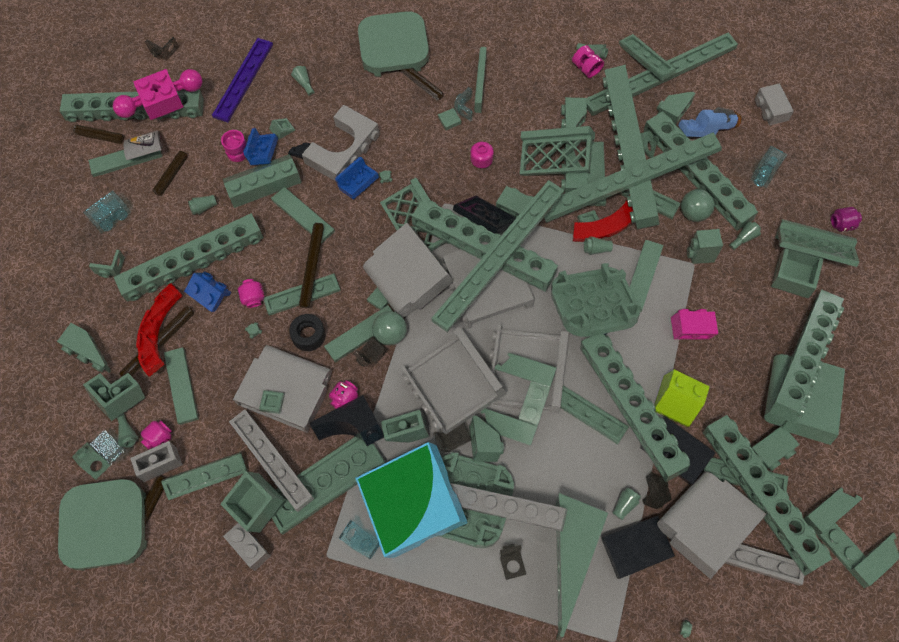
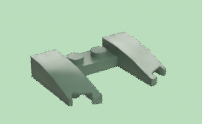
[481,353,557,446]
[803,488,899,588]

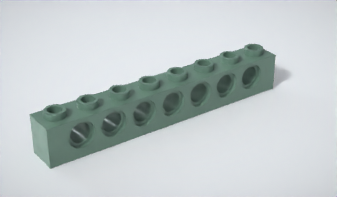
[60,89,204,122]
[644,111,758,231]
[412,199,558,292]
[114,213,263,302]
[769,289,844,423]
[580,334,690,482]
[703,415,832,576]

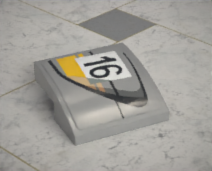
[123,130,162,160]

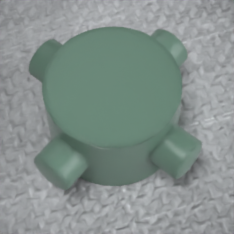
[378,170,393,184]
[245,322,262,339]
[680,620,692,638]

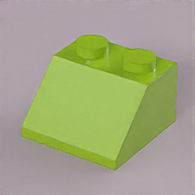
[654,369,710,427]

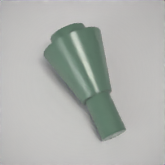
[576,43,608,59]
[291,66,314,96]
[729,221,761,250]
[117,413,139,448]

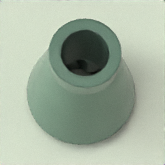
[188,195,217,215]
[584,236,613,255]
[612,487,641,520]

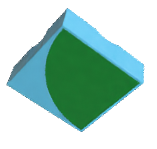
[355,442,468,558]

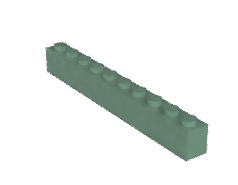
[603,65,659,229]

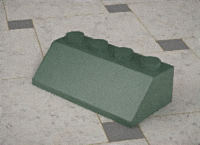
[223,154,301,208]

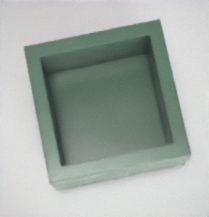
[771,248,824,298]
[220,471,285,533]

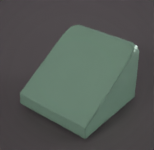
[269,118,295,140]

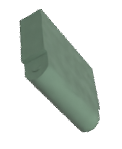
[764,354,845,445]

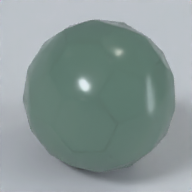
[681,189,714,222]
[372,311,407,346]

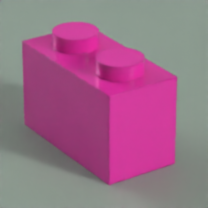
[671,309,718,340]

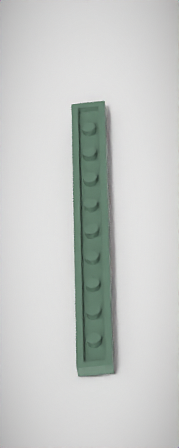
[587,33,738,116]
[544,132,722,223]
[431,180,564,333]

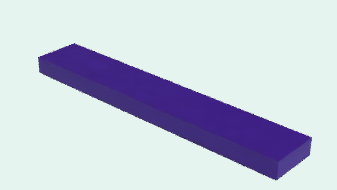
[212,38,273,123]

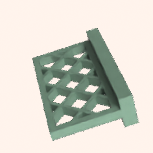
[520,126,595,176]
[380,178,449,251]
[775,219,859,267]

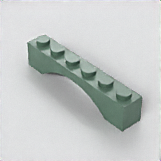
[561,97,588,194]

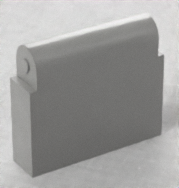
[363,223,454,317]
[233,345,332,433]
[657,472,766,579]

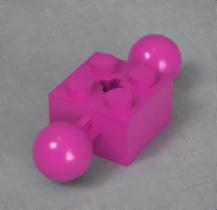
[113,69,203,120]

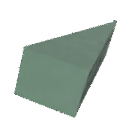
[556,493,608,641]

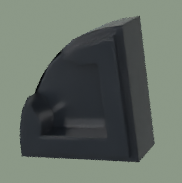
[288,143,311,159]

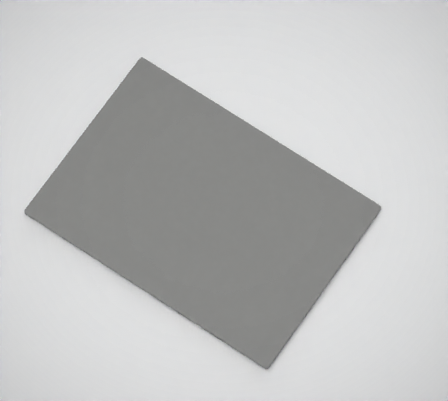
[327,204,695,642]

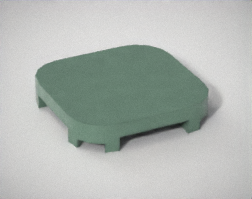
[358,12,429,77]
[551,263,641,337]
[438,452,514,548]
[58,479,147,571]

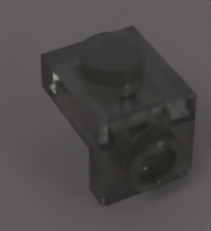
[353,337,388,367]
[642,473,672,509]

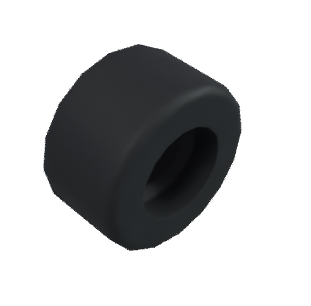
[289,314,326,352]

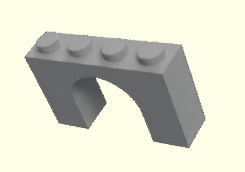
[302,105,379,181]

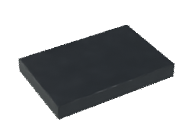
[453,195,516,234]
[640,416,715,486]
[601,516,675,579]

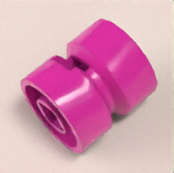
[572,45,604,78]
[221,130,246,162]

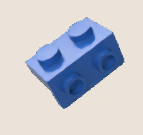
[244,128,278,165]
[335,157,379,200]
[184,272,231,312]

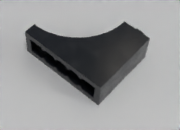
[310,395,384,446]

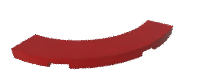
[573,195,633,242]
[136,283,182,377]

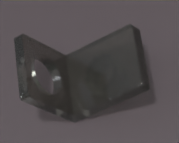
[145,37,179,61]
[433,423,472,453]
[499,544,526,580]

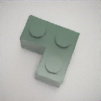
[83,373,145,421]

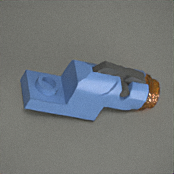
[678,107,742,137]

